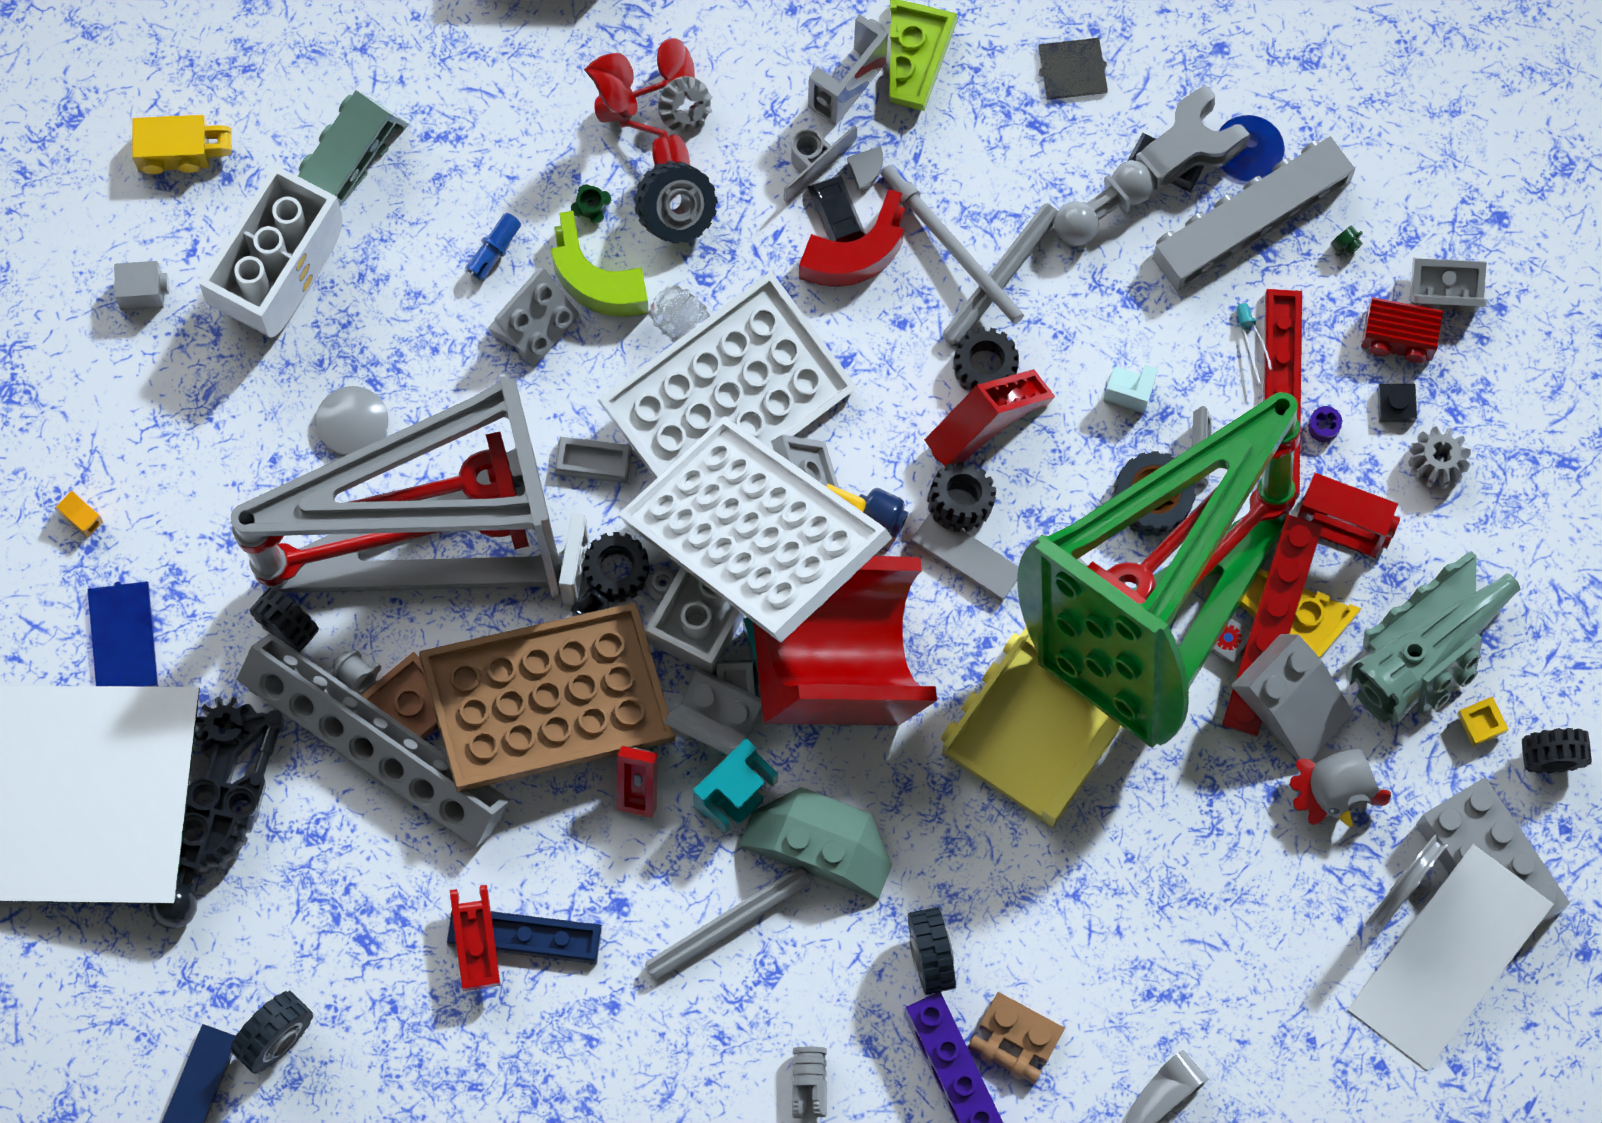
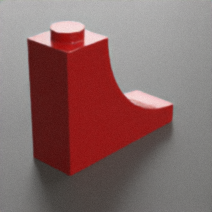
[924,369,1056,467]

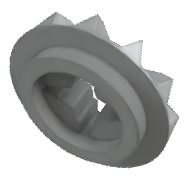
[658,76,713,133]

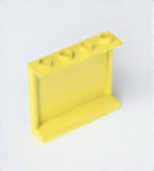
[941,628,1122,828]

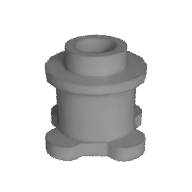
[332,650,381,695]

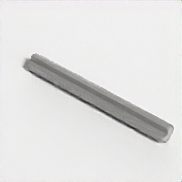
[943,203,1058,346]
[645,867,811,980]

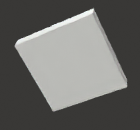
[559,513,590,606]

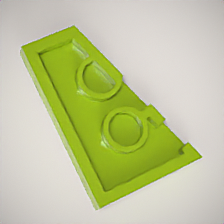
[890,0,958,111]

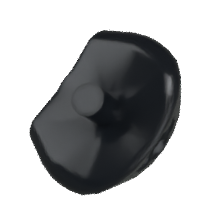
[571,588,609,616]

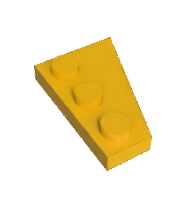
[1239,568,1362,658]

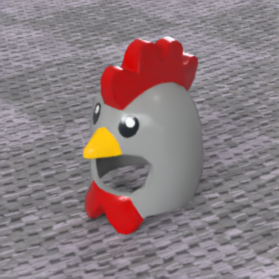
[1289,748,1391,827]

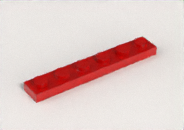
[1222,514,1323,737]

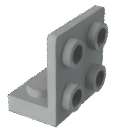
[664,668,762,756]

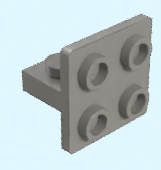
[487,268,579,366]

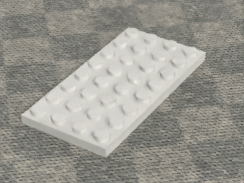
[618,416,892,643]

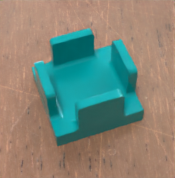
[693,738,778,833]

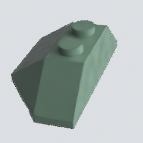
[739,787,892,900]

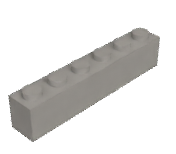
[1152,136,1355,292]

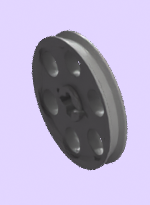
[1366,834,1448,934]

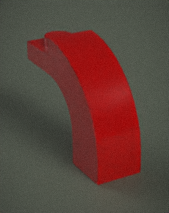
[799,189,906,287]

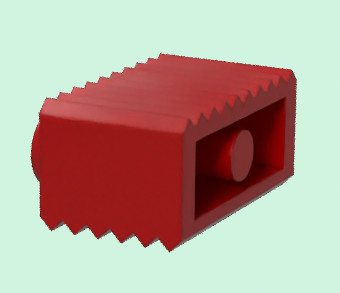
[1361,297,1443,363]

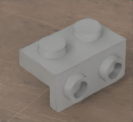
[1410,257,1487,313]

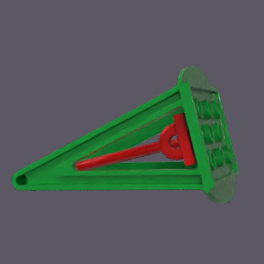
[1017,392,1301,749]

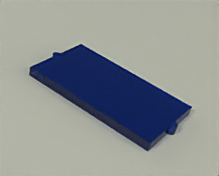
[87,581,159,687]

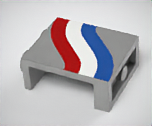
[808,14,888,125]

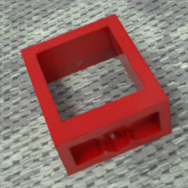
[1297,472,1400,558]

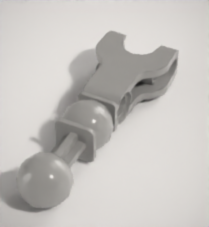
[1054,86,1251,246]

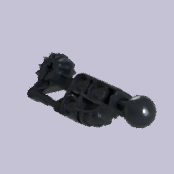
[149,697,284,929]

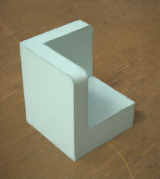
[1103,365,1158,413]

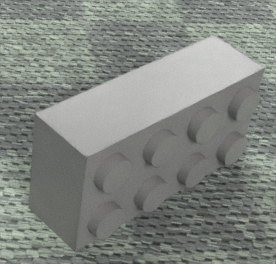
[1416,777,1570,929]

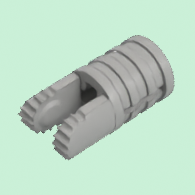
[792,1046,827,1118]

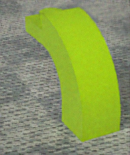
[551,211,649,317]

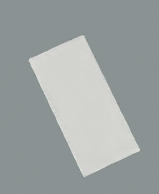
[1347,844,1554,1070]

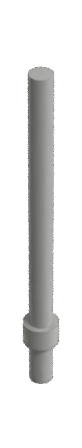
[881,165,1024,324]

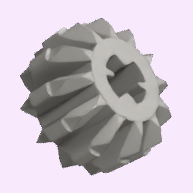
[1408,426,1471,489]

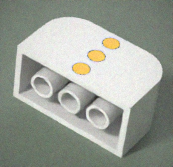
[199,164,343,337]

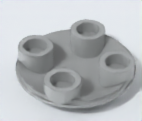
[316,386,388,456]

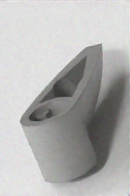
[1126,1050,1209,1123]

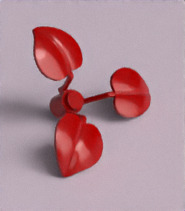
[584,38,695,198]

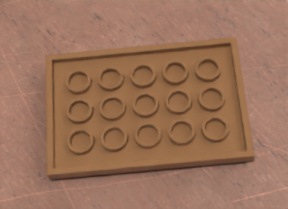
[419,602,676,792]

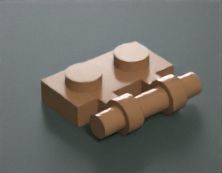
[968,992,1065,1085]

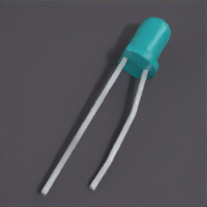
[1236,303,1272,385]

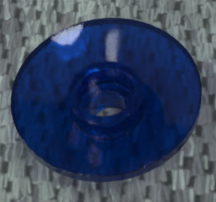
[1219,115,1285,182]

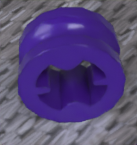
[1308,406,1343,442]

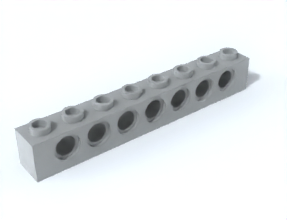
[236,633,510,847]

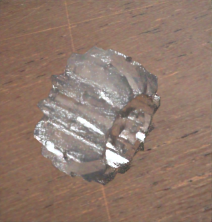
[648,285,710,342]

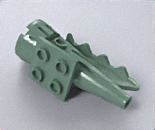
[1346,551,1521,726]

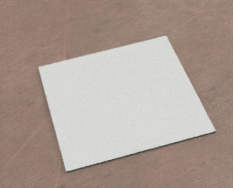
[0,686,200,904]

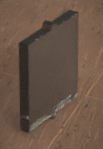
[1038,37,1108,100]

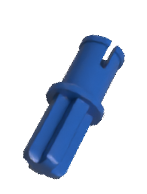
[465,213,521,281]

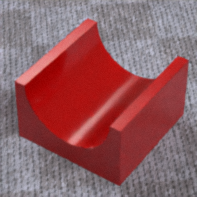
[753,556,937,725]

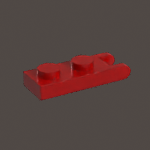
[449,884,501,991]

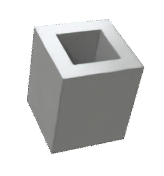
[114,261,170,310]

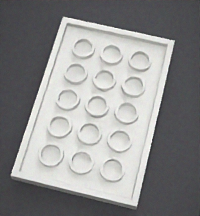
[597,271,858,479]

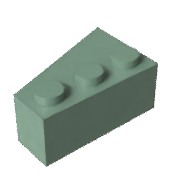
[298,90,409,207]

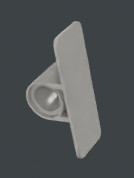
[784,126,857,202]

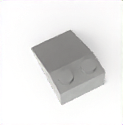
[1231,634,1354,760]

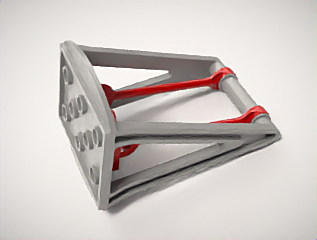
[231,373,561,597]

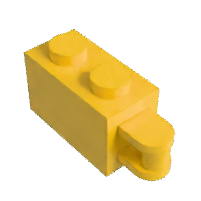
[132,115,232,174]

